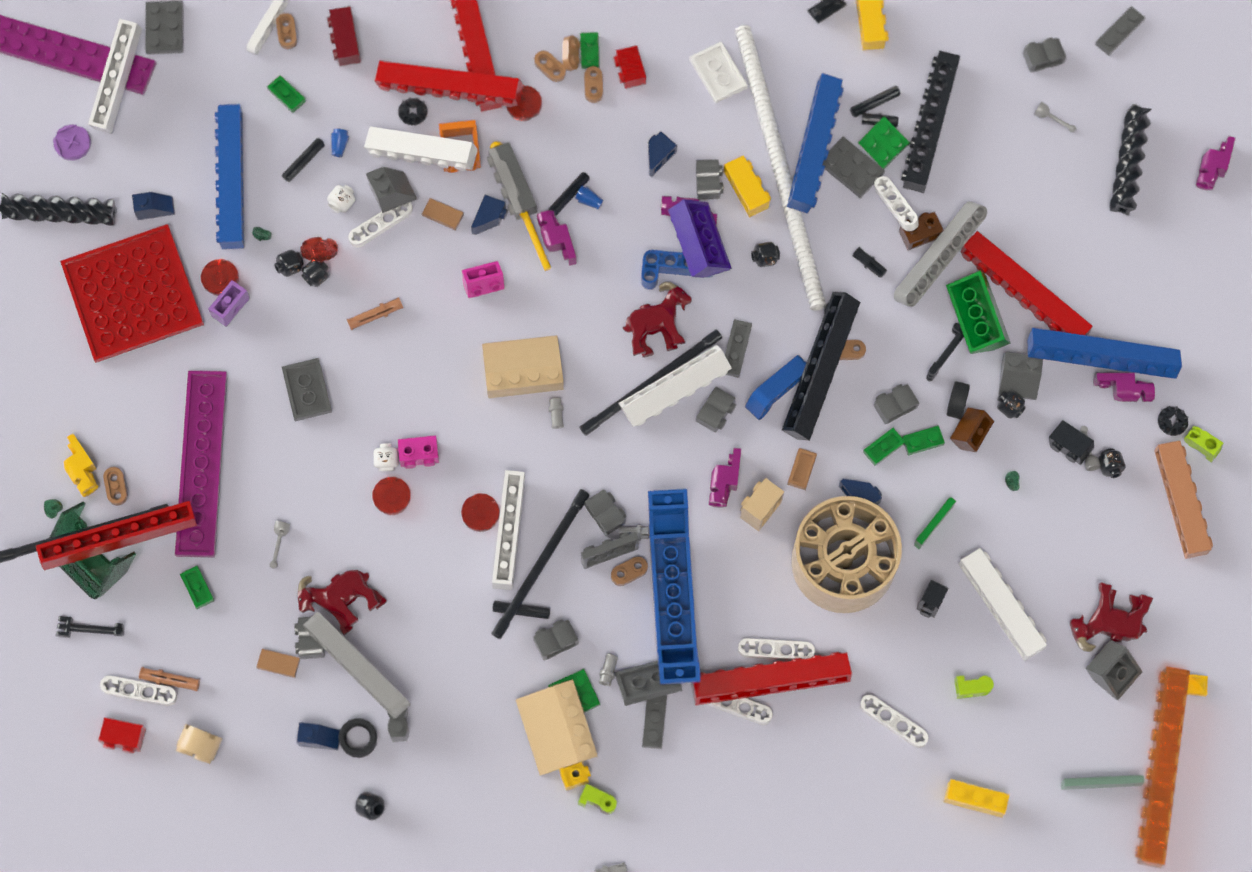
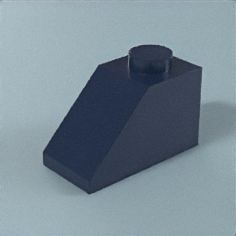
[648,131,677,177]
[132,192,175,220]
[471,195,508,235]
[839,479,882,505]
[296,722,340,751]

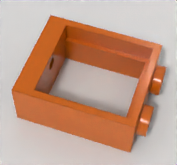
[439,120,481,173]

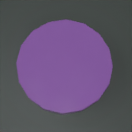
[53,124,91,161]

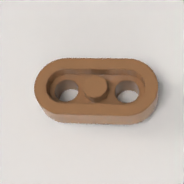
[276,13,297,49]
[562,35,580,71]
[534,51,566,82]
[584,67,603,103]
[840,340,866,360]
[103,467,128,506]
[611,557,648,586]

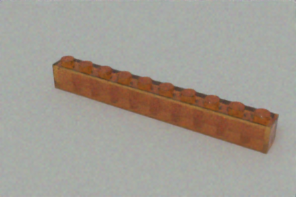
[1135,666,1190,868]

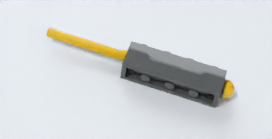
[487,141,551,271]

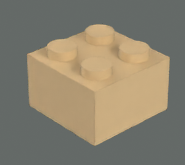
[740,478,784,532]

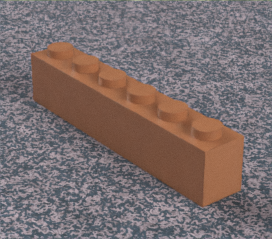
[1154,440,1213,559]

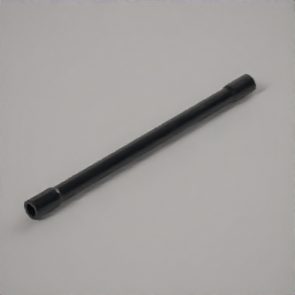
[579,329,722,436]
[491,489,590,639]
[0,503,169,563]

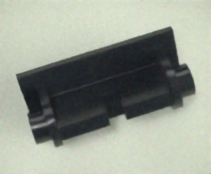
[807,0,847,24]

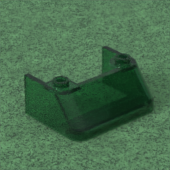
[49,501,136,599]

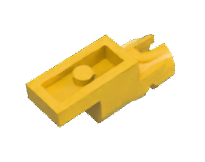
[64,433,98,497]

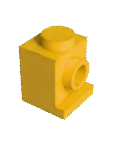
[559,762,591,791]

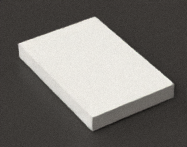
[689,41,748,104]

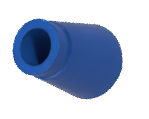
[331,129,349,157]
[575,186,604,209]

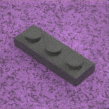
[1095,6,1145,56]
[725,319,752,378]
[642,695,667,749]

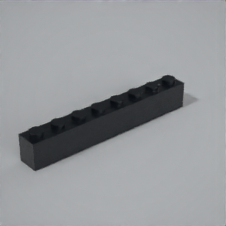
[782,292,861,441]

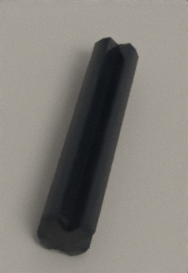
[850,86,901,117]
[282,138,325,182]
[548,172,590,216]
[492,601,550,619]

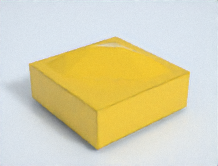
[1186,674,1208,697]

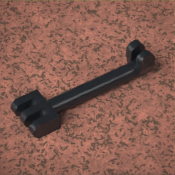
[926,323,964,382]
[56,616,124,638]

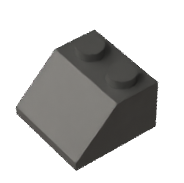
[366,167,417,213]
[998,352,1043,400]
[1086,640,1142,700]

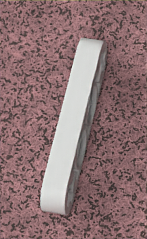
[247,0,289,55]
[874,176,919,231]
[349,202,413,248]
[738,638,815,661]
[100,676,177,706]
[860,695,928,748]
[705,698,772,725]

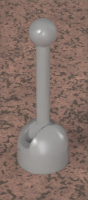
[1034,102,1076,132]
[1080,426,1100,471]
[270,521,290,569]

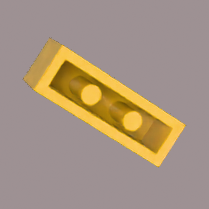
[856,0,888,50]
[723,155,771,217]
[944,779,1010,818]

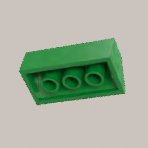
[946,270,1011,354]

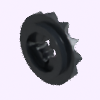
[398,97,428,125]
[1158,406,1189,436]

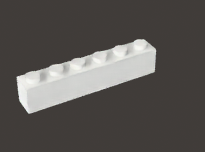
[88,19,142,134]
[364,127,478,171]
[619,345,732,427]
[492,470,525,590]
[959,548,1047,662]

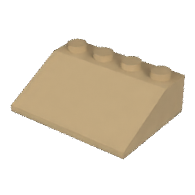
[482,335,564,398]
[516,680,597,776]

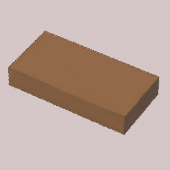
[422,198,464,231]
[787,448,817,491]
[256,649,300,678]

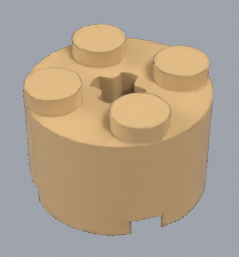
[176,724,223,764]

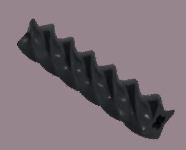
[1110,104,1152,216]
[0,193,117,226]

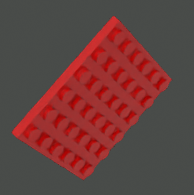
[60,224,204,363]

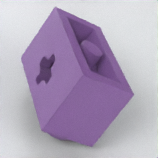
[208,280,250,327]

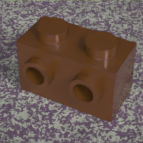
[899,212,944,251]
[950,408,994,452]

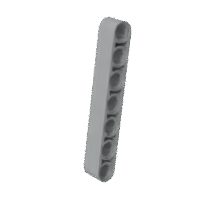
[894,201,987,307]
[303,612,410,719]

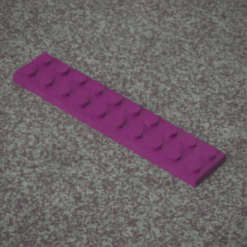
[0,15,157,95]
[175,371,227,558]

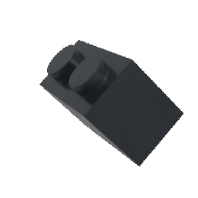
[1049,420,1094,465]
[916,580,949,618]

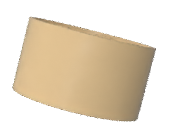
[791,496,902,613]

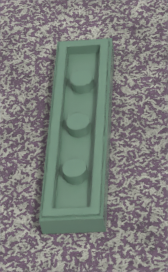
[1061,775,1145,790]

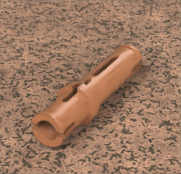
[346,297,403,330]
[139,667,200,691]

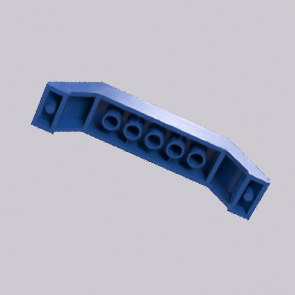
[648,489,700,685]

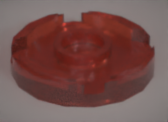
[506,85,542,121]
[300,237,338,261]
[201,259,239,296]
[372,477,411,515]
[461,493,500,532]

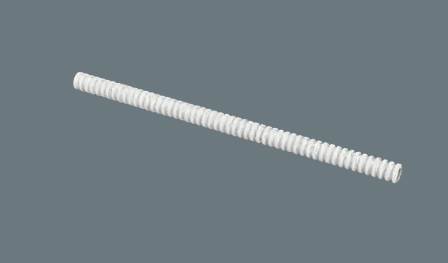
[735,25,826,311]

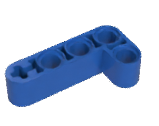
[641,250,713,290]
[745,355,807,420]

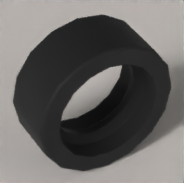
[946,381,970,419]
[339,718,377,758]

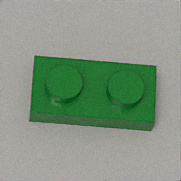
[580,32,599,69]
[267,75,306,113]
[902,426,945,456]
[863,428,905,466]
[180,566,214,609]

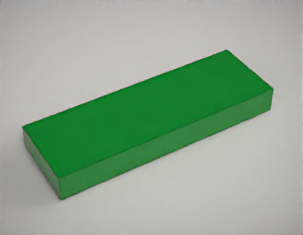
[914,497,956,550]

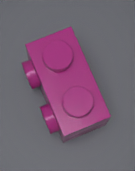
[462,261,504,299]
[398,436,439,469]

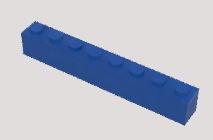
[787,73,844,214]
[215,104,244,249]
[1027,328,1182,379]

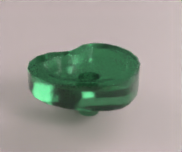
[252,227,272,241]
[1005,471,1020,491]
[44,499,63,519]

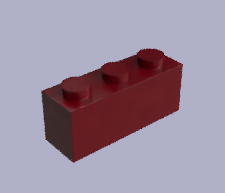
[327,6,361,67]

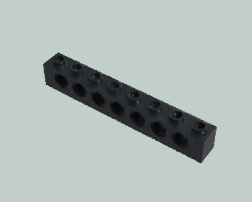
[901,50,960,193]

